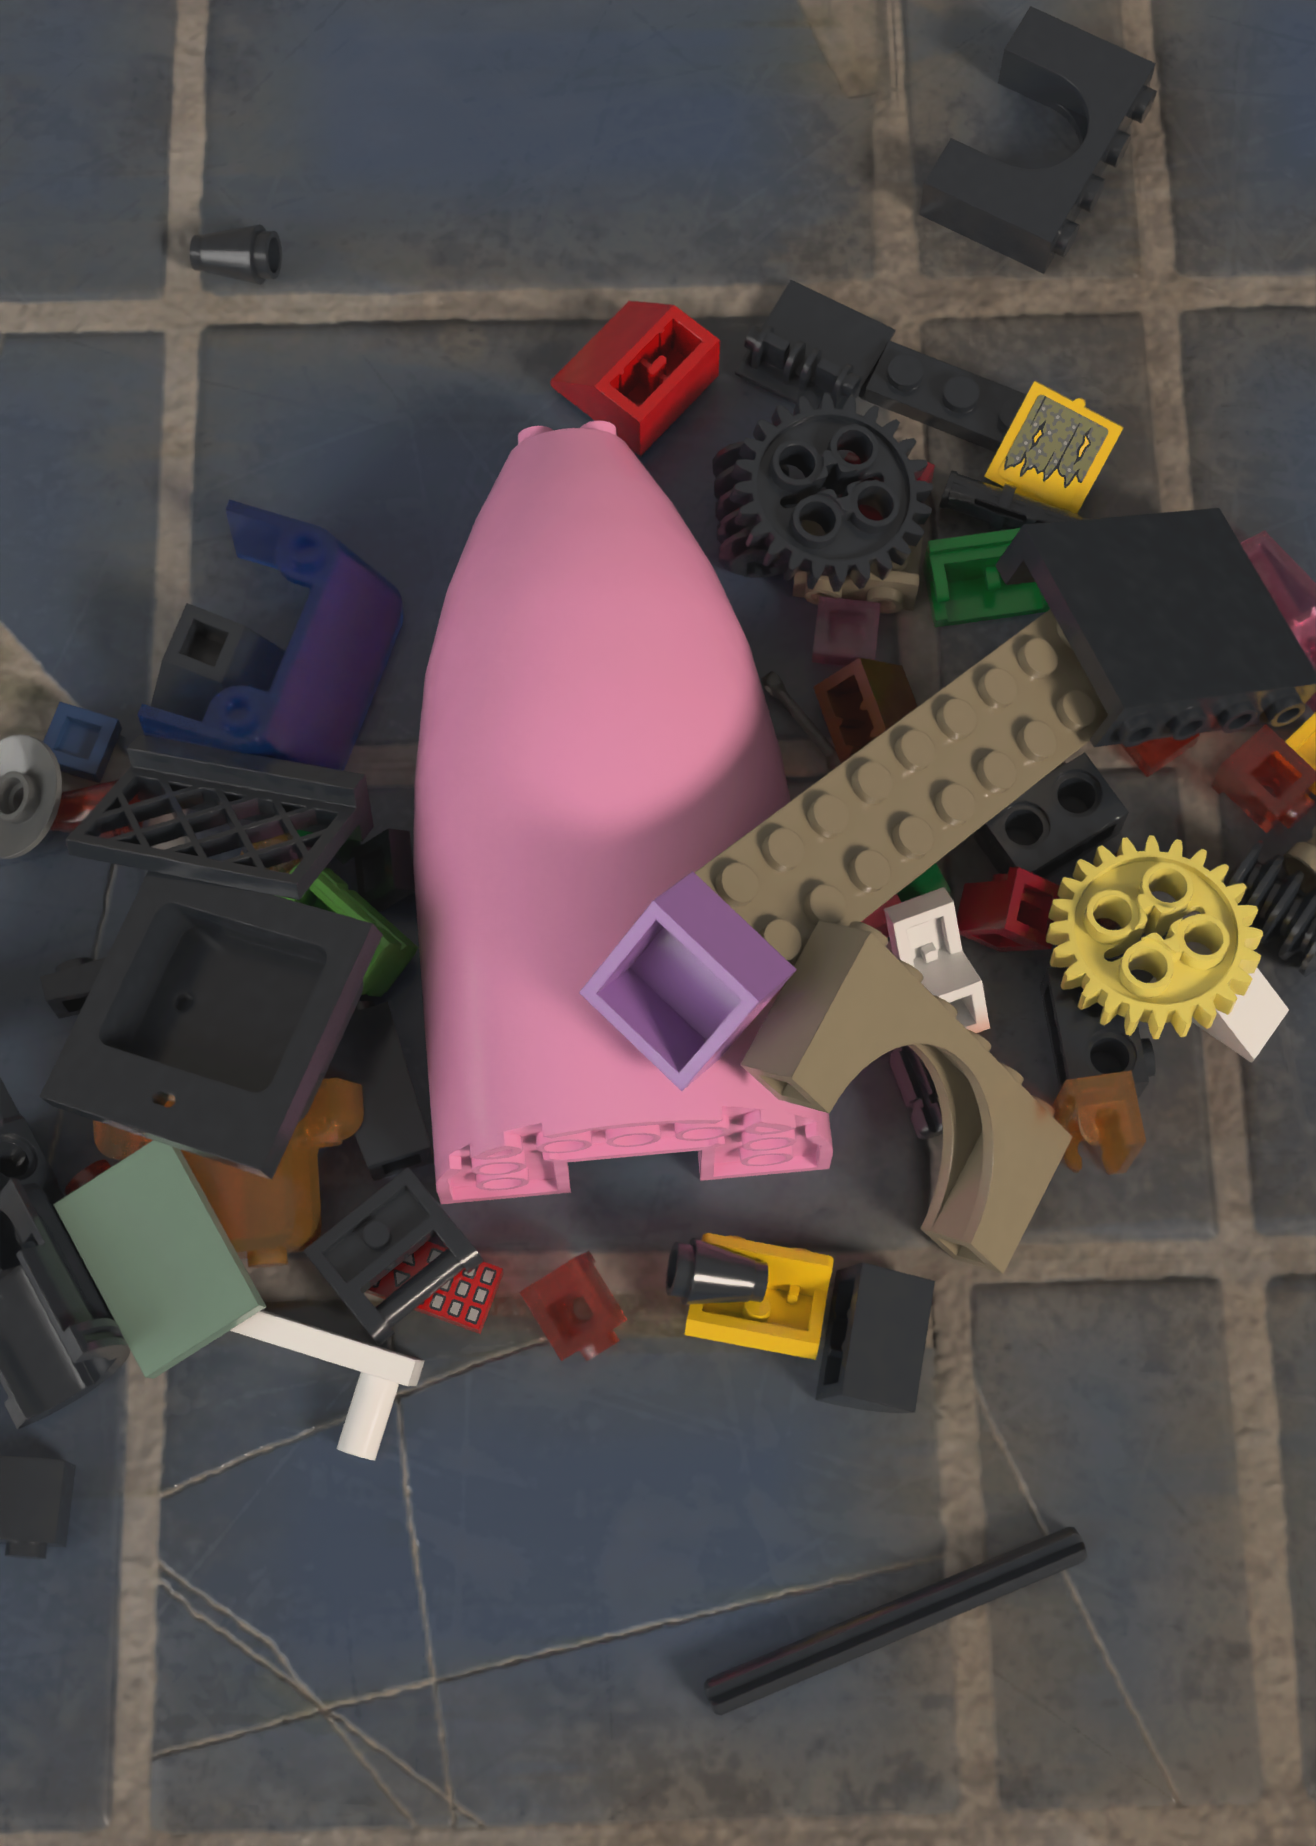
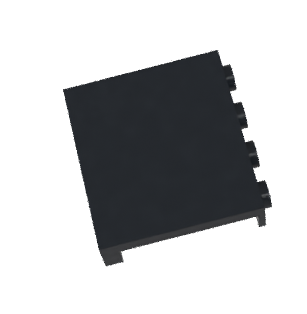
[995,508,1316,747]

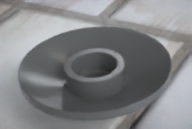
[0,734,62,859]

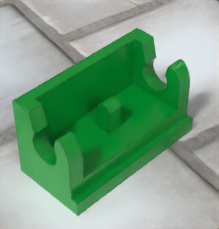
[923,528,1050,628]

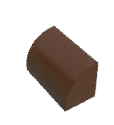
[813,657,918,764]

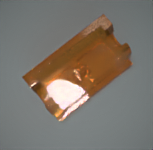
[1052,1070,1146,1175]

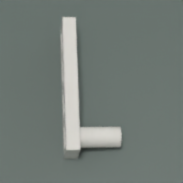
[230,1310,424,1461]

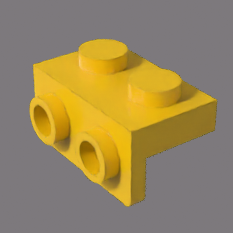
[684,1233,834,1360]

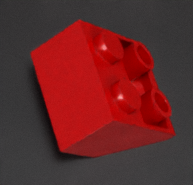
[550,301,720,457]

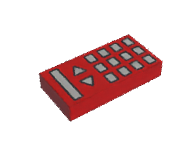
[365,1241,504,1334]

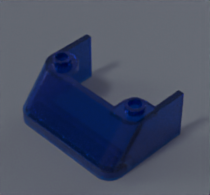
[137,500,404,771]

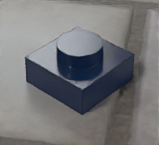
[43,702,122,783]

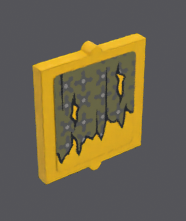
[984,381,1124,514]

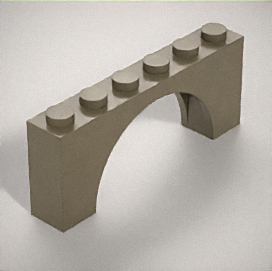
[740,921,1072,1274]

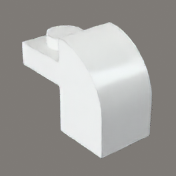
[884,887,990,1033]

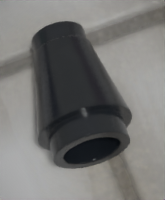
[190,224,282,285]
[666,1238,768,1305]

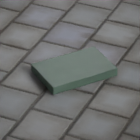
[53,1140,266,1379]

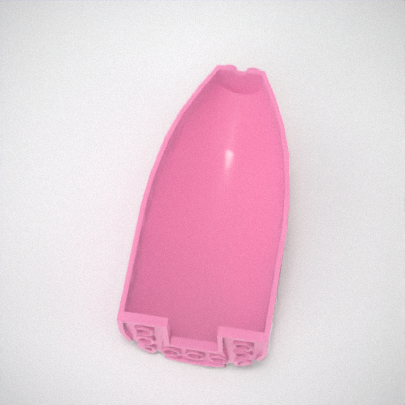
[413,421,833,1204]

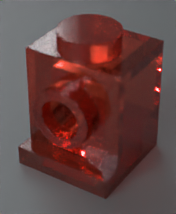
[1211,724,1316,833]
[520,1251,627,1362]

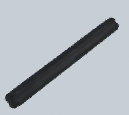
[704,1527,1087,1715]

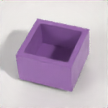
[579,871,797,1091]

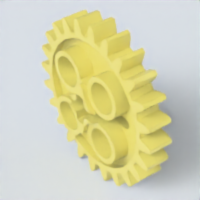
[1046,835,1263,1039]

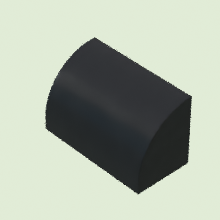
[815,1262,935,1413]

